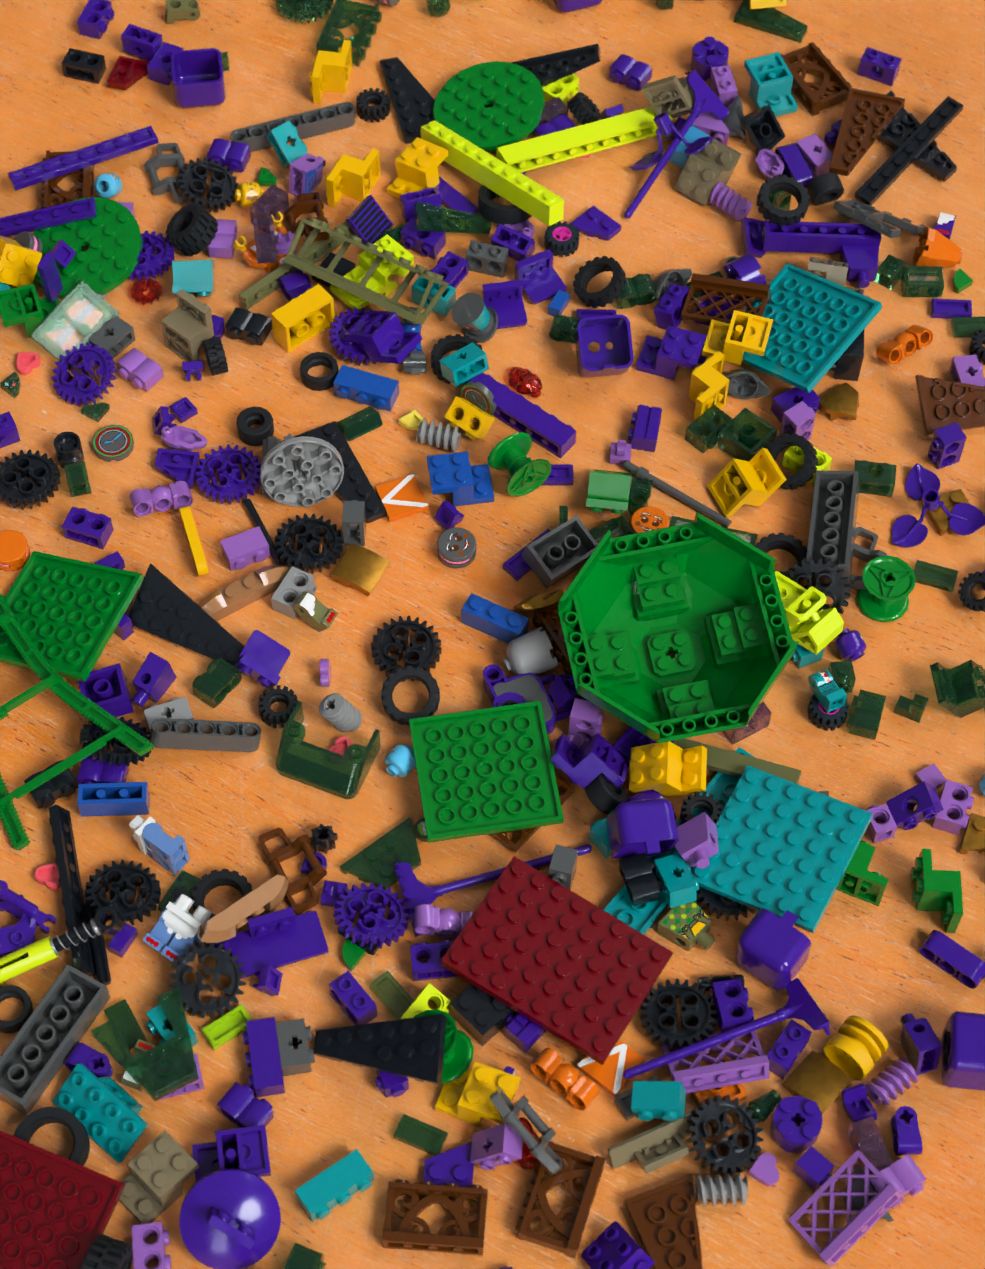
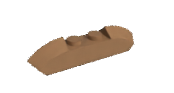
[198,565,289,621]
[197,874,289,943]

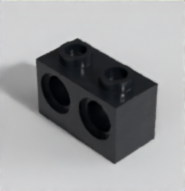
[62,48,106,84]

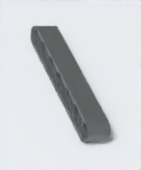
[230,102,355,152]

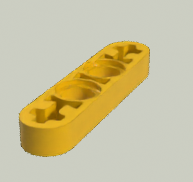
[179,506,209,576]

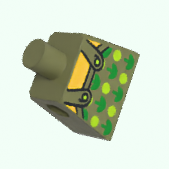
[657,901,715,951]

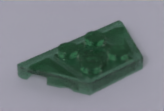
[340,817,421,890]

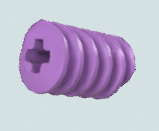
[710,182,752,221]
[865,1056,918,1106]

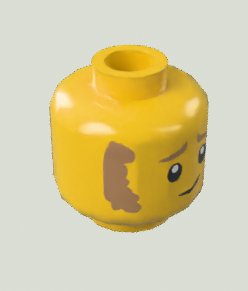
[235,182,264,208]

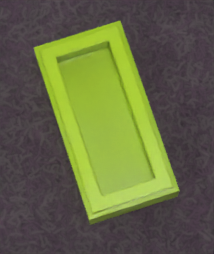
[201,1004,253,1051]

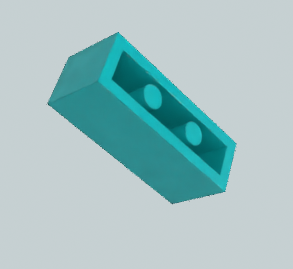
[295,1149,374,1222]

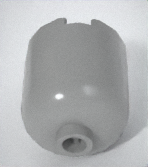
[503,627,558,676]

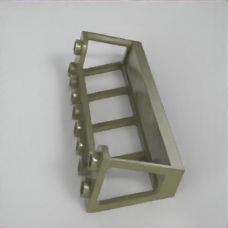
[284,217,449,325]

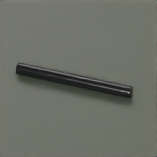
[243,499,284,566]

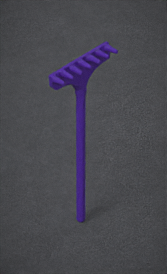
[624,70,730,219]
[393,844,592,937]
[623,978,830,1079]

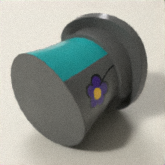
[452,293,498,343]

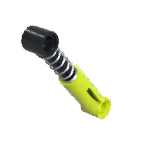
[0,907,124,987]

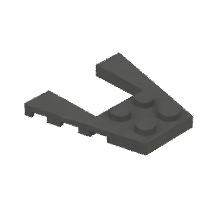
[833,199,926,238]

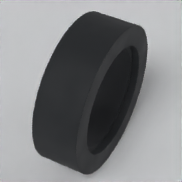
[478,185,532,224]
[13,1107,90,1166]

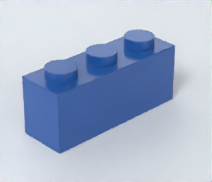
[333,365,399,412]
[461,593,529,643]
[77,782,150,817]

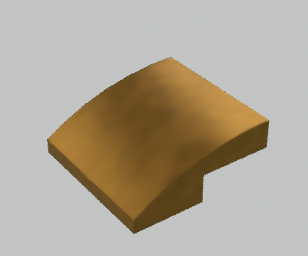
[330,543,390,596]
[513,589,564,611]
[782,1050,853,1115]

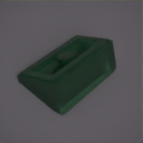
[337,407,383,441]

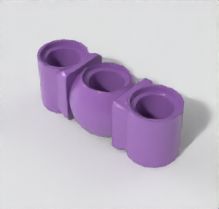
[129,481,193,516]
[414,904,474,939]

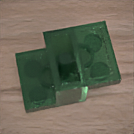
[930,660,985,718]

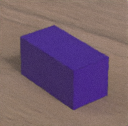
[94,551,125,569]
[114,613,134,640]
[108,923,138,958]

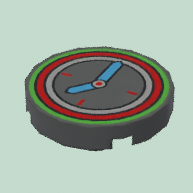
[460,381,497,415]
[92,425,134,462]

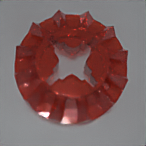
[131,278,162,305]

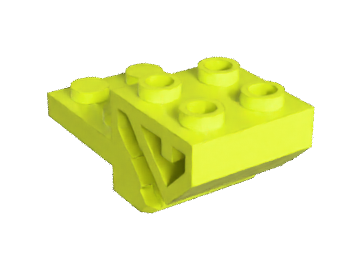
[330,234,414,312]
[775,571,844,655]

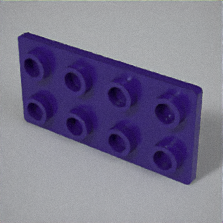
[227,907,329,979]

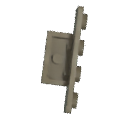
[608,1111,694,1174]

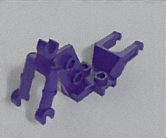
[0,880,56,956]

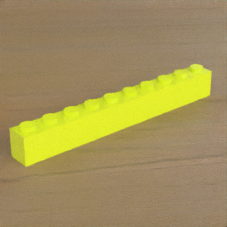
[496,106,673,173]
[421,120,564,226]

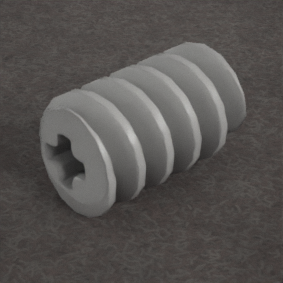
[416,418,461,452]
[319,693,362,732]
[696,1174,748,1207]

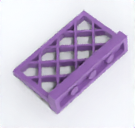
[661,1031,769,1093]
[788,1150,903,1266]

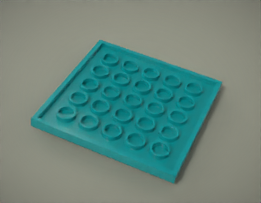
[742,263,882,393]
[691,765,873,934]

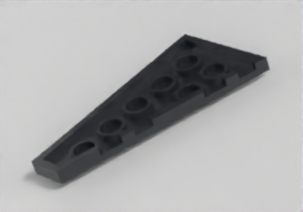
[380,57,435,144]
[877,90,957,182]
[281,421,387,523]

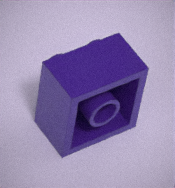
[78,663,134,717]

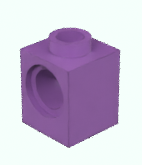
[866,804,897,843]

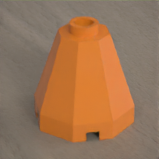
[913,227,963,267]

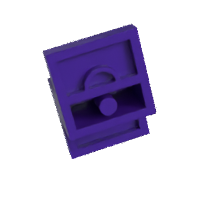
[344,310,422,364]
[636,325,707,380]
[551,732,629,789]
[192,1125,271,1182]

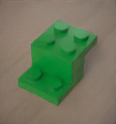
[0,283,67,338]
[586,469,632,514]
[836,841,889,906]
[911,849,963,933]

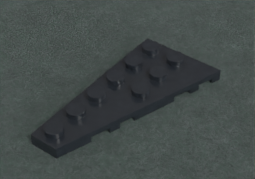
[492,44,600,106]
[128,563,244,669]
[314,1014,447,1086]

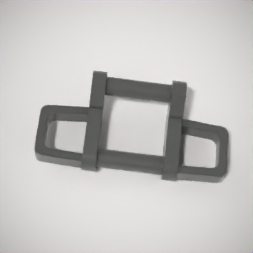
[144,143,188,203]
[824,527,887,593]
[490,1086,564,1174]

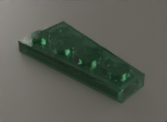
[734,0,808,43]
[414,202,491,234]

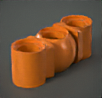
[876,325,933,365]
[530,1048,600,1110]

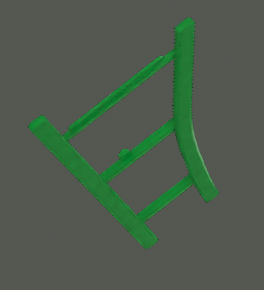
[0,594,154,850]

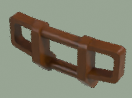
[284,192,330,242]
[258,828,327,914]

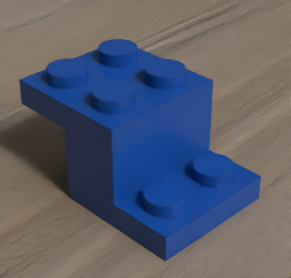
[427,451,494,506]

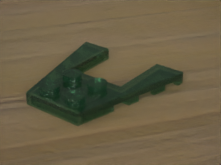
[91,987,199,1101]

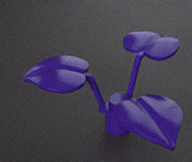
[629,112,714,170]
[892,463,985,548]

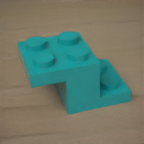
[744,52,798,117]
[172,260,215,296]

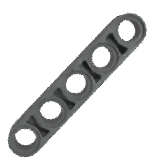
[150,718,262,752]

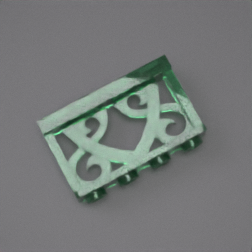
[316,0,382,66]

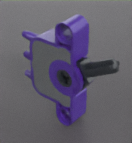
[483,664,572,735]

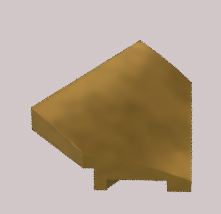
[818,382,859,420]

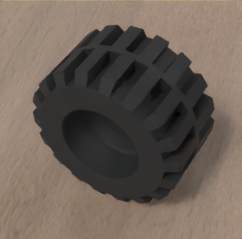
[165,203,218,256]
[81,1234,133,1269]

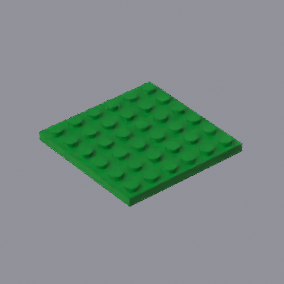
[0,551,144,682]
[409,701,564,843]

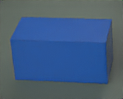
[548,290,570,318]

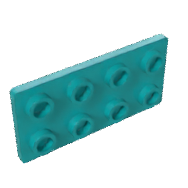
[53,1063,148,1163]

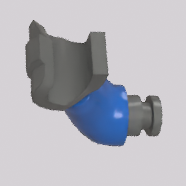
[401,307,427,375]

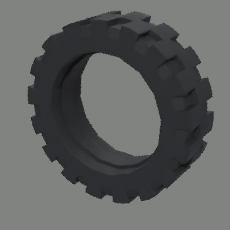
[756,175,810,226]
[573,256,627,308]
[431,334,482,384]
[767,433,818,490]
[755,533,807,582]
[381,666,440,726]
[192,869,252,919]

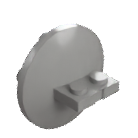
[260,433,344,507]

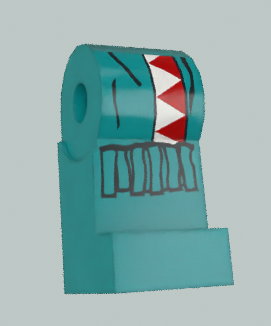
[808,669,847,713]

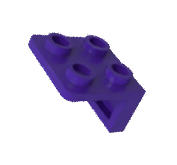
[515,249,566,304]
[482,280,527,329]
[233,630,290,688]
[581,1221,655,1269]

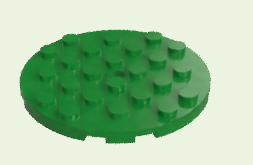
[434,61,545,152]
[33,197,143,301]

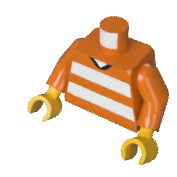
[233,212,288,272]

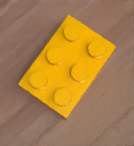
[271,284,335,353]

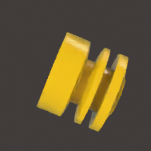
[823,1015,889,1081]

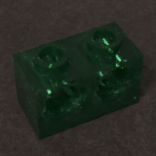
[685,405,732,453]

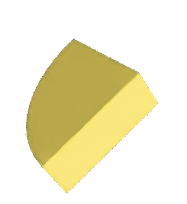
[399,410,423,430]

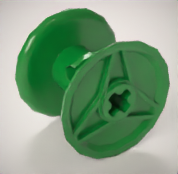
[488,432,552,497]
[856,556,916,622]
[415,1009,474,1084]

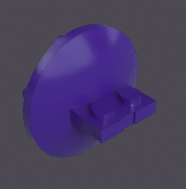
[179,1169,281,1269]

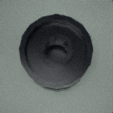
[53,432,84,470]

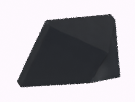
[743,104,786,153]

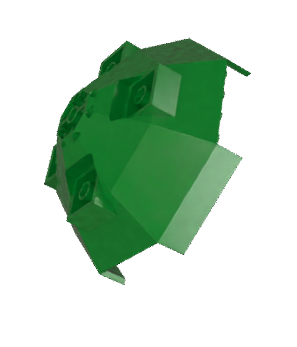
[558,512,799,743]

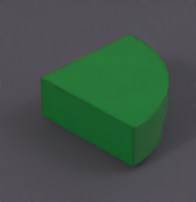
[258,167,277,188]
[953,269,973,293]
[342,938,366,972]

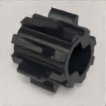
[310,824,338,854]

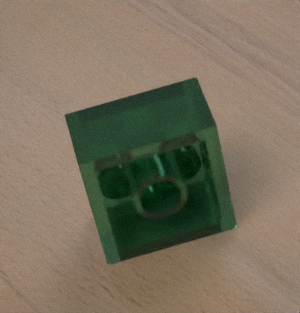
[717,408,777,461]

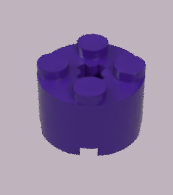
[691,37,729,81]
[724,254,766,301]
[770,1096,822,1153]

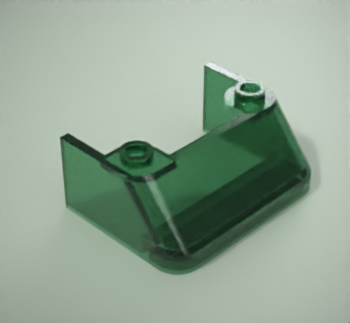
[275,701,381,799]

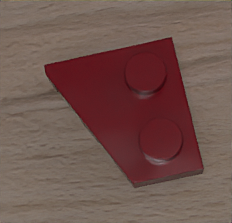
[107,56,149,90]

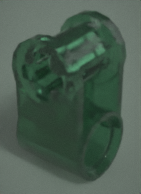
[549,315,583,343]
[628,477,653,515]

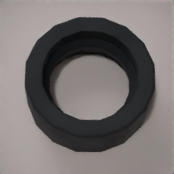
[300,352,338,391]
[0,985,33,1034]

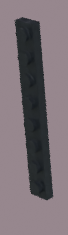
[855,96,963,206]
[49,805,96,977]

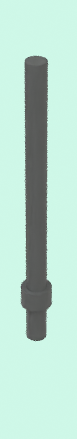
[623,461,732,528]

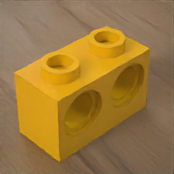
[444,396,495,440]

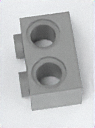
[271,566,317,619]

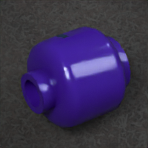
[834,628,866,662]

